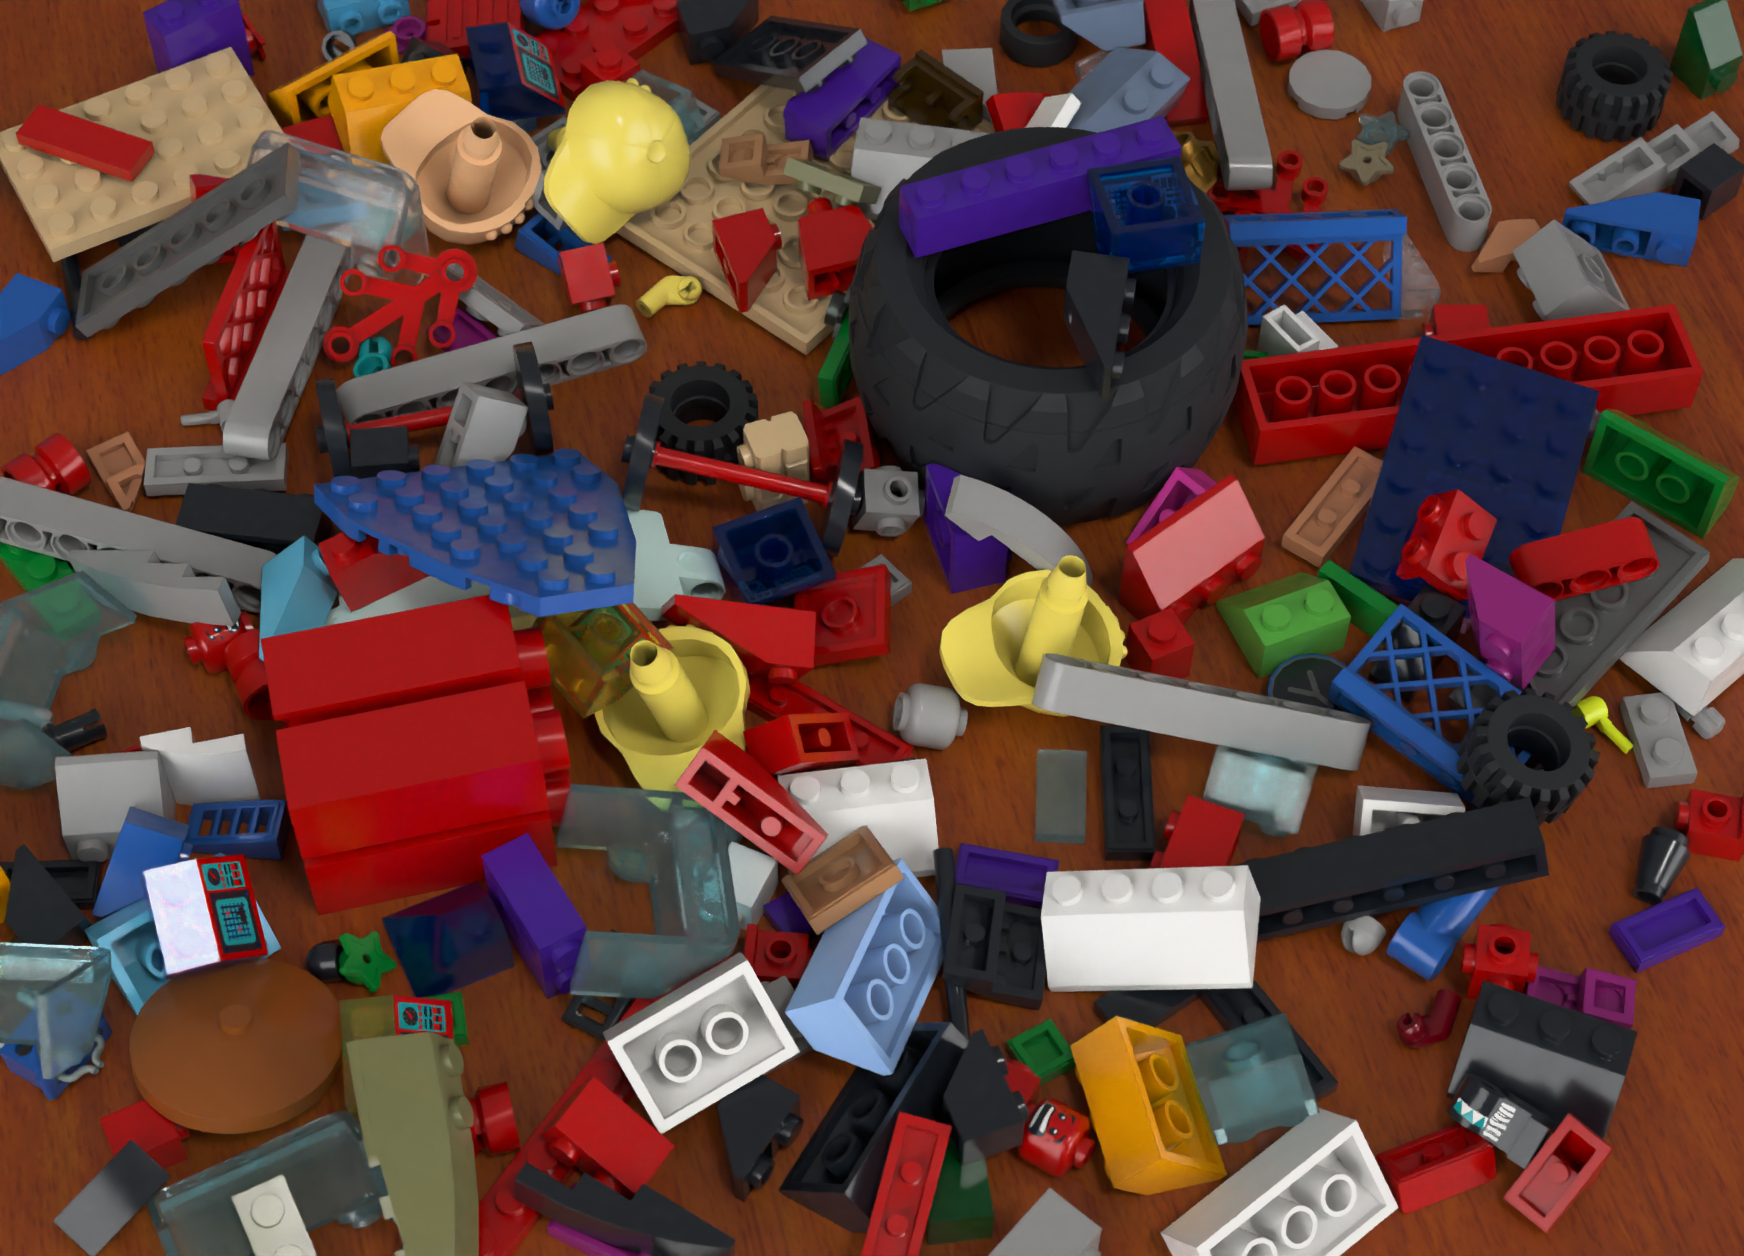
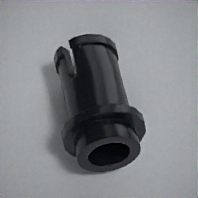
[39,708,107,759]

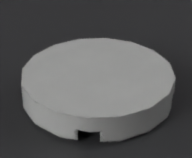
[1288,50,1371,120]

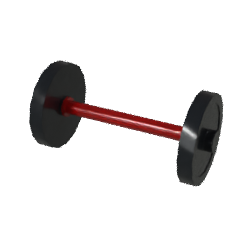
[315,341,554,477]
[621,393,864,557]

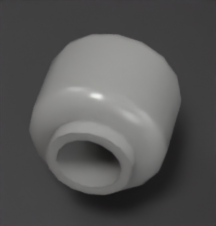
[892,683,968,750]

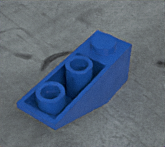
[1562,192,1701,267]

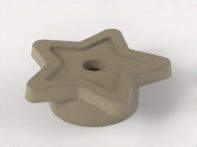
[1338,139,1394,186]

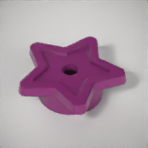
[384,16,426,55]

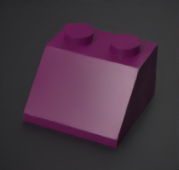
[1465,554,1555,691]

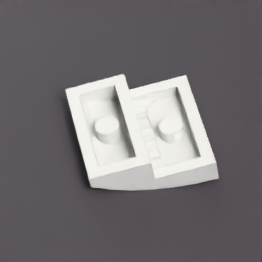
[140,727,261,806]

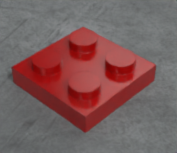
[794,564,891,667]

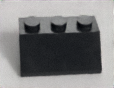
[1446,980,1637,1140]

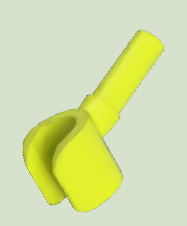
[1571,696,1634,754]

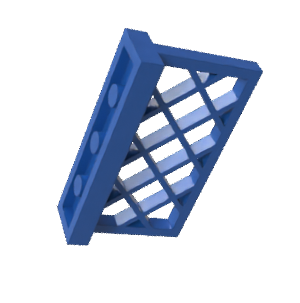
[1223,209,1407,325]
[1327,603,1533,809]

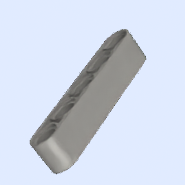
[1397,71,1492,252]

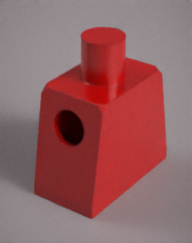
[797,197,874,301]

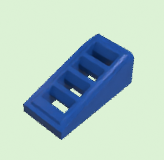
[514,212,613,276]
[184,800,292,861]

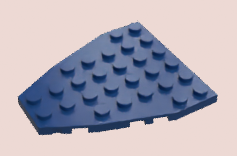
[314,448,636,617]

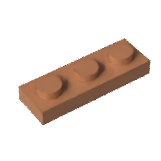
[1281,446,1394,568]

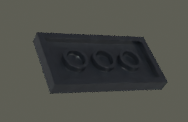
[711,16,868,93]

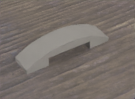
[944,475,1093,587]

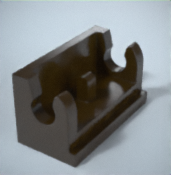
[888,49,984,131]

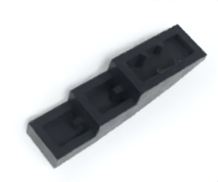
[514,1162,736,1256]

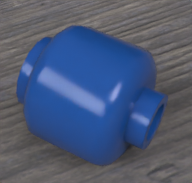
[519,0,580,30]

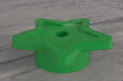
[339,931,397,993]

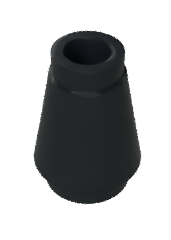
[1632,826,1691,905]

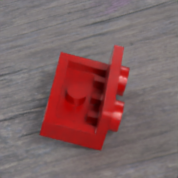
[800,396,881,485]
[1396,489,1497,601]

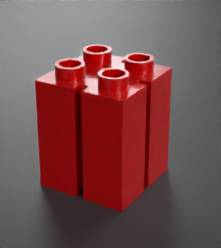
[260,594,578,916]

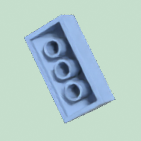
[785,858,943,1076]

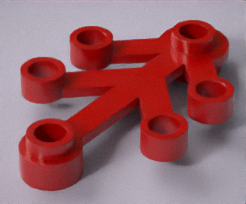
[1207,150,1328,261]
[323,244,477,367]

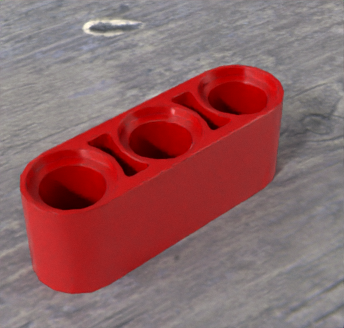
[1508,517,1660,601]

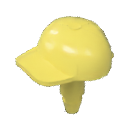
[544,78,691,244]
[939,555,1128,717]
[593,624,750,811]

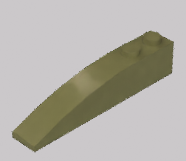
[346,1032,479,1256]

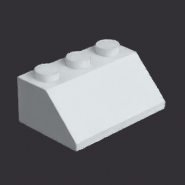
[778,759,939,877]
[603,952,800,1134]

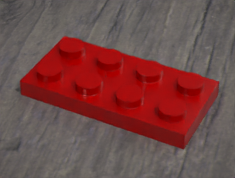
[520,0,680,102]

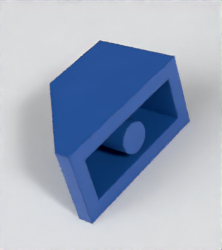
[92,806,193,917]

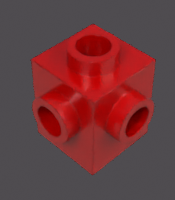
[1460,924,1538,1000]

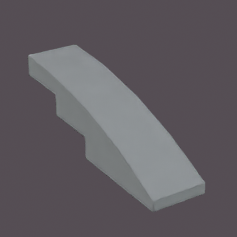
[1569,111,1739,205]
[68,550,241,626]

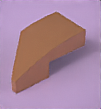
[1471,219,1541,273]
[86,431,146,512]

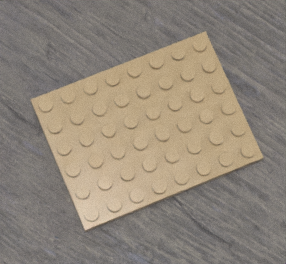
[616,81,995,355]

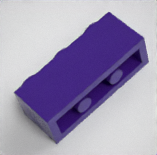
[783,37,901,161]

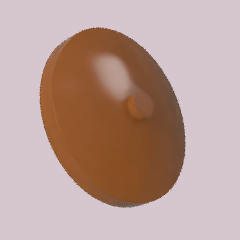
[129,957,346,1134]

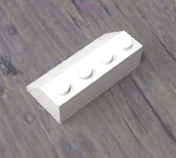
[1619,558,1744,716]
[1041,865,1261,992]
[1161,1108,1399,1256]

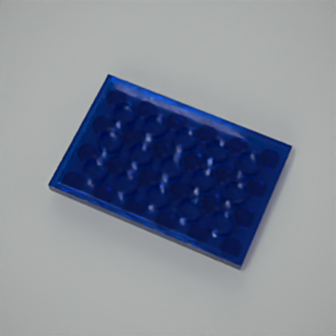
[1349,335,1599,619]

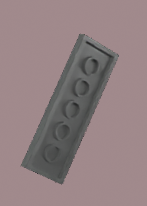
[75,142,300,338]
[1448,501,1710,755]

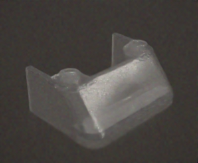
[239,130,431,301]

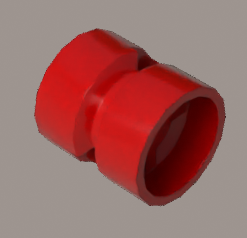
[1259,0,1334,62]
[1,433,91,496]
[223,629,274,721]
[464,1081,521,1159]

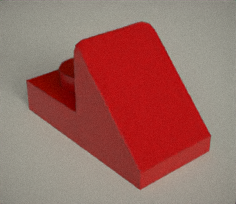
[1503,1113,1614,1233]

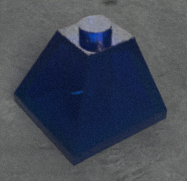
[382,881,514,998]

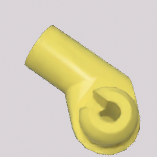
[636,276,702,318]

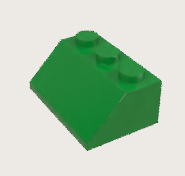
[1582,409,1741,539]

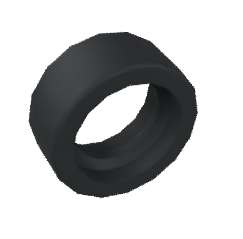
[999,0,1077,67]

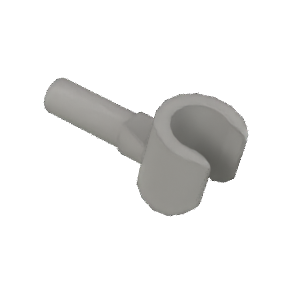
[180,399,234,432]

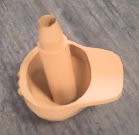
[380,89,542,245]

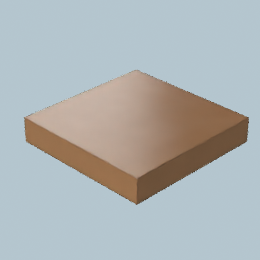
[781,825,904,935]

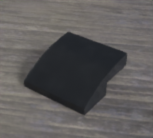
[942,883,1046,1010]

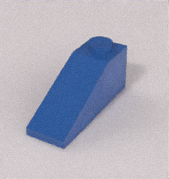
[0,273,71,376]

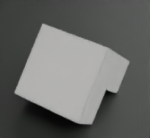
[1257,304,1338,357]

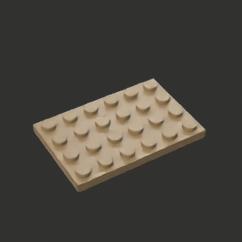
[0,47,300,262]

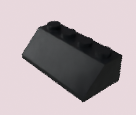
[779,1022,969,1233]

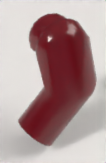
[1396,989,1462,1049]

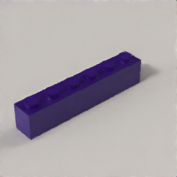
[899,115,1181,258]

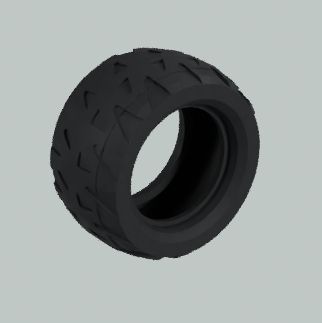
[849,127,1248,526]

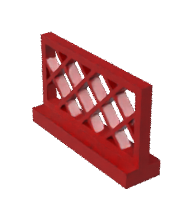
[201,221,291,411]

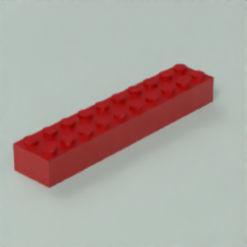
[1233,304,1704,465]

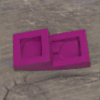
[1523,966,1636,1029]

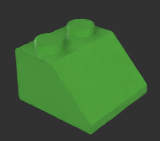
[1216,572,1351,679]

